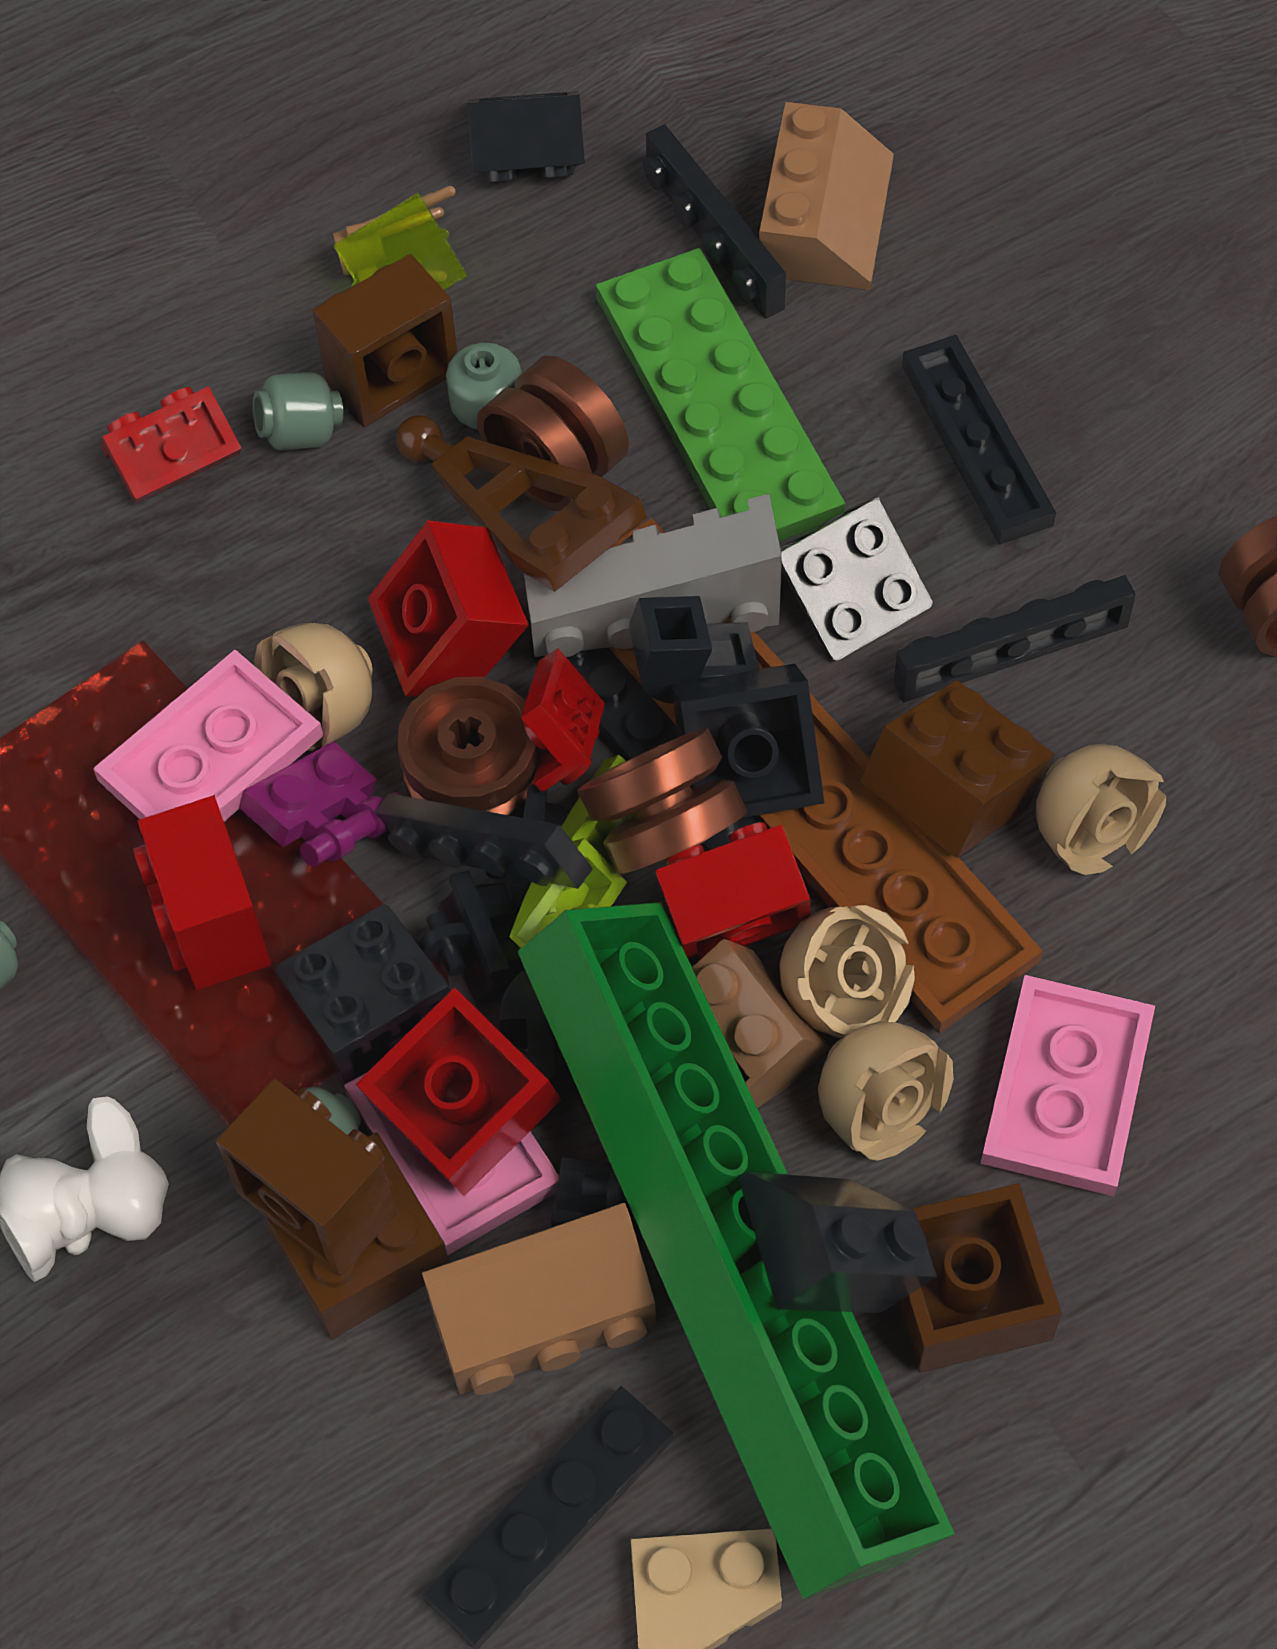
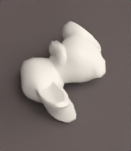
[0,1096,169,1282]

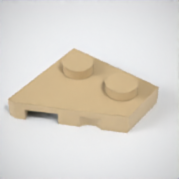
[631,1529,782,1649]

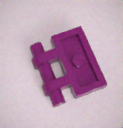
[239,742,400,867]

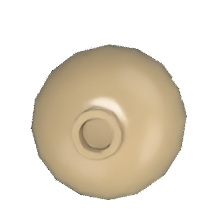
[254,623,373,751]
[1036,744,1166,875]
[779,905,915,1038]
[818,1021,954,1161]

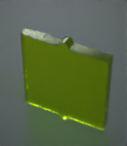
[333,193,468,291]

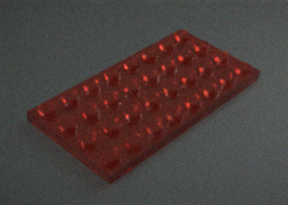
[0,640,450,1127]

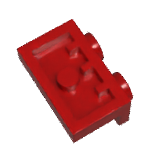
[101,386,242,504]
[521,648,605,792]

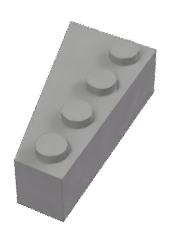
[523,494,782,657]

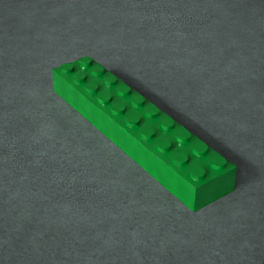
[518,902,955,1600]

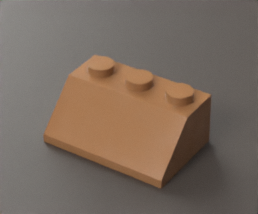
[759,102,894,290]
[422,1203,656,1395]

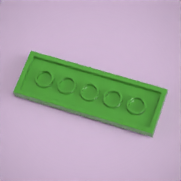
[596,248,846,542]

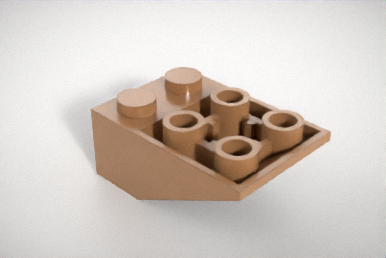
[692,939,831,1108]

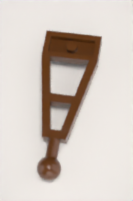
[396,415,647,592]

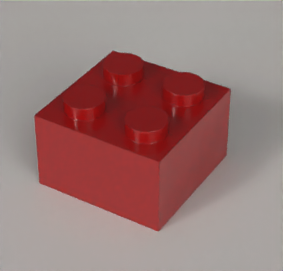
[368,520,529,697]
[133,795,271,991]
[655,822,811,966]
[355,987,562,1196]

